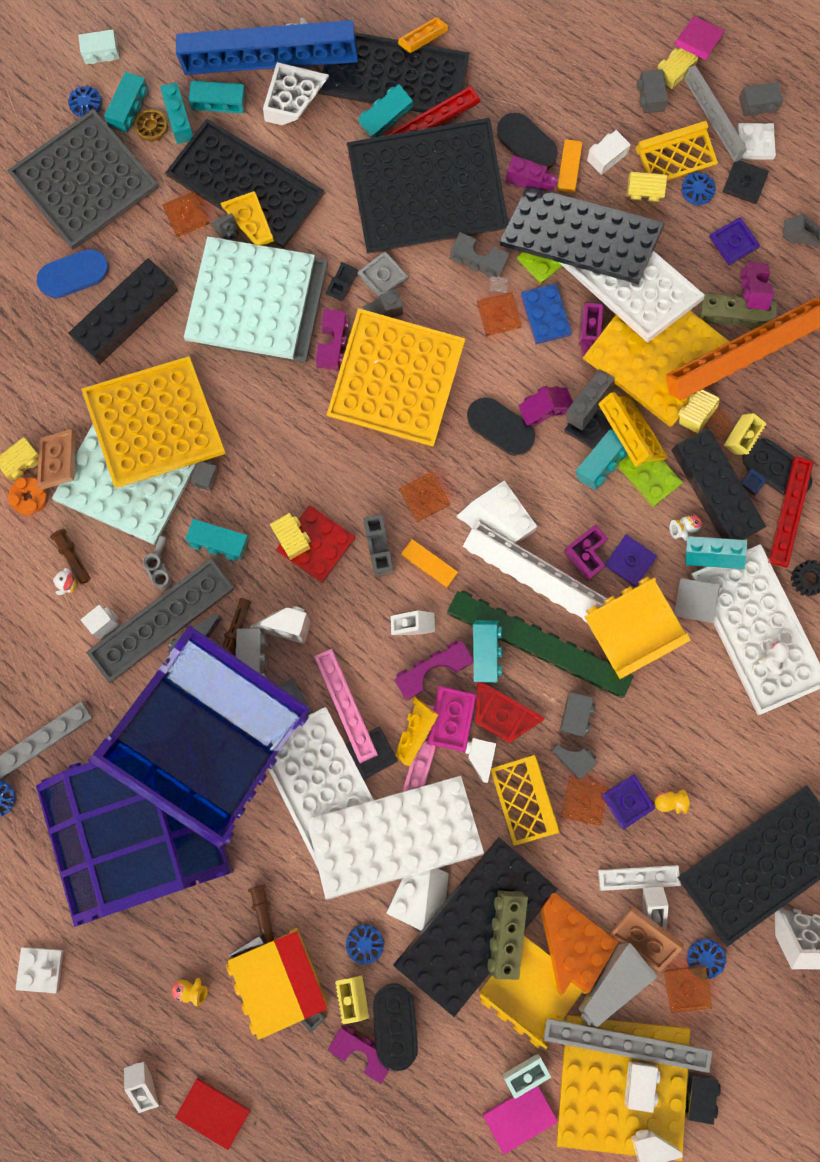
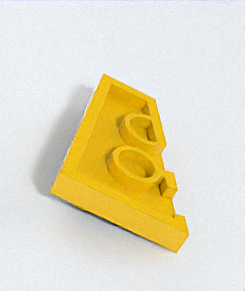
[221,191,274,246]
[395,696,438,766]

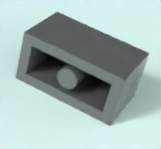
[637,69,668,114]
[739,82,783,116]
[559,692,595,738]

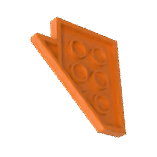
[541,893,619,995]

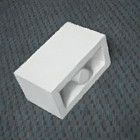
[587,130,631,175]
[81,605,121,640]
[624,1060,660,1113]

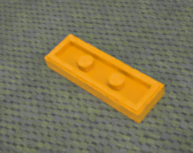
[398,17,448,53]
[557,139,583,193]
[401,539,458,588]

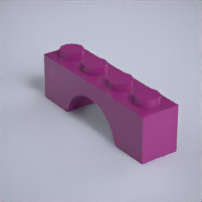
[394,641,474,701]

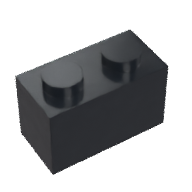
[685,1072,721,1125]

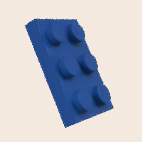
[521,283,572,345]

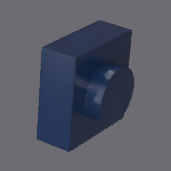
[741,469,767,496]

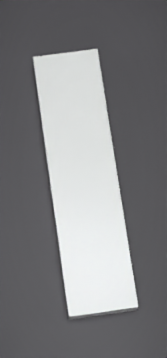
[598,865,681,891]

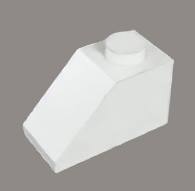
[391,611,435,635]
[465,738,496,783]
[642,887,669,930]
[124,1062,159,1113]
[631,1130,683,1162]

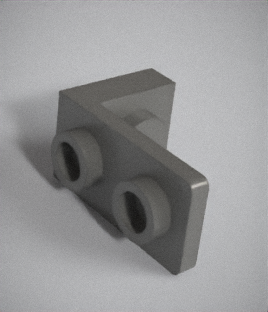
[211,213,239,240]

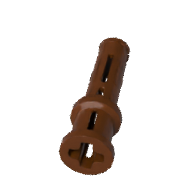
[50,529,91,585]
[222,598,251,656]
[248,884,274,942]

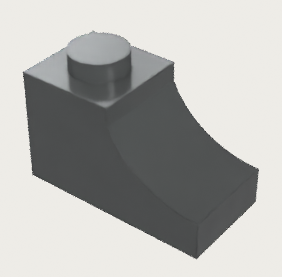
[782,214,820,248]
[363,289,403,318]
[551,744,597,780]

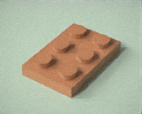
[37,429,76,490]
[609,907,684,972]

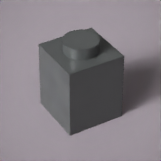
[191,460,219,492]

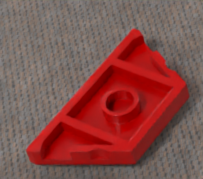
[475,682,545,743]

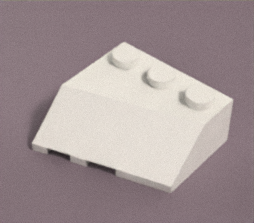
[263,62,329,125]
[456,481,537,544]
[250,606,311,644]
[386,868,449,930]
[775,907,820,969]

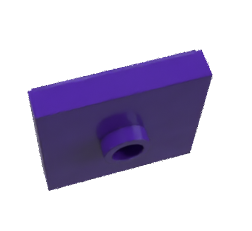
[709,217,760,265]
[605,535,657,587]
[601,774,656,829]

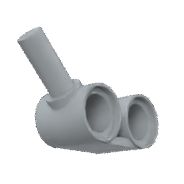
[143,536,172,591]

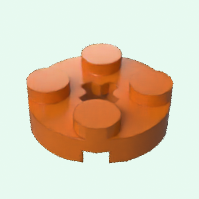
[8,477,48,516]

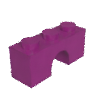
[740,261,774,310]
[316,309,349,370]
[328,1025,389,1084]

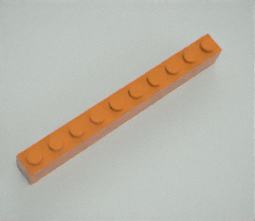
[666,298,820,400]

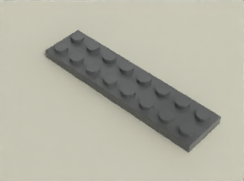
[86,559,234,683]

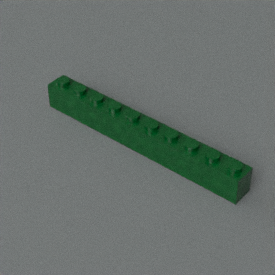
[447,591,634,699]

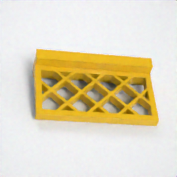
[635,121,718,181]
[598,392,668,467]
[491,755,560,846]

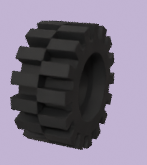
[791,560,820,597]

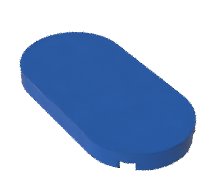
[37,249,109,299]

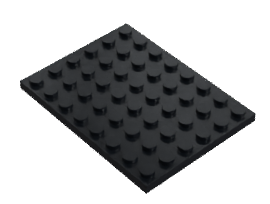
[347,118,508,254]

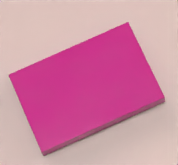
[675,16,725,60]
[427,686,477,752]
[483,1086,558,1154]

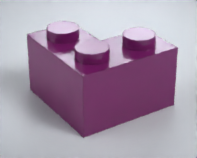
[518,386,573,425]
[563,525,608,582]

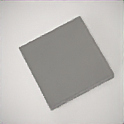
[357,251,408,297]
[674,578,720,623]

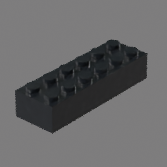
[68,258,178,365]
[671,428,767,540]

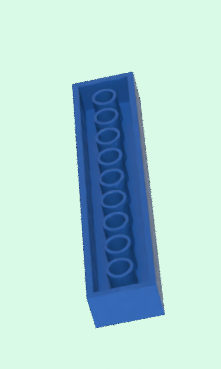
[176,20,358,75]

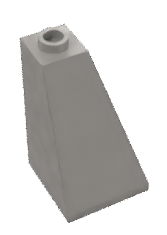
[578,943,658,1027]

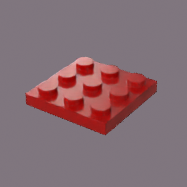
[276,505,355,583]

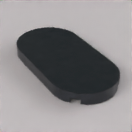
[497,113,558,170]
[467,398,535,456]
[742,439,812,495]
[373,983,418,1072]

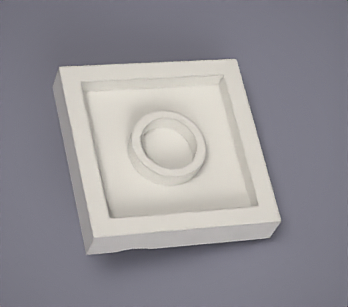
[737,123,776,159]
[16,947,64,993]

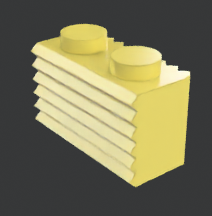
[657,48,698,89]
[626,172,667,202]
[679,390,720,434]
[723,413,766,455]
[0,437,39,481]
[270,513,311,560]
[335,975,369,1024]

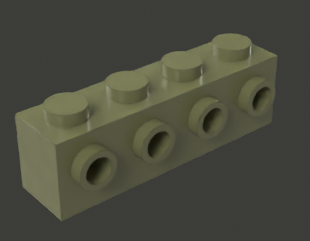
[698,292,777,328]
[488,891,528,980]

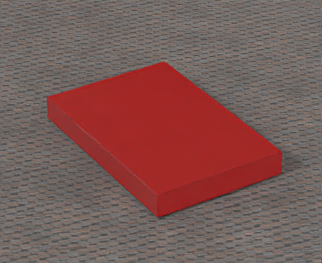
[175,1078,250,1150]

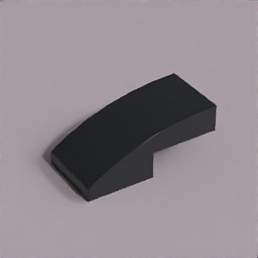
[325,262,359,301]

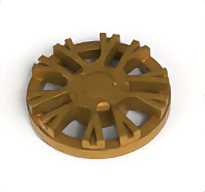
[134,109,168,142]

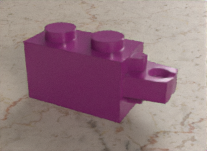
[506,155,558,190]
[578,303,603,358]

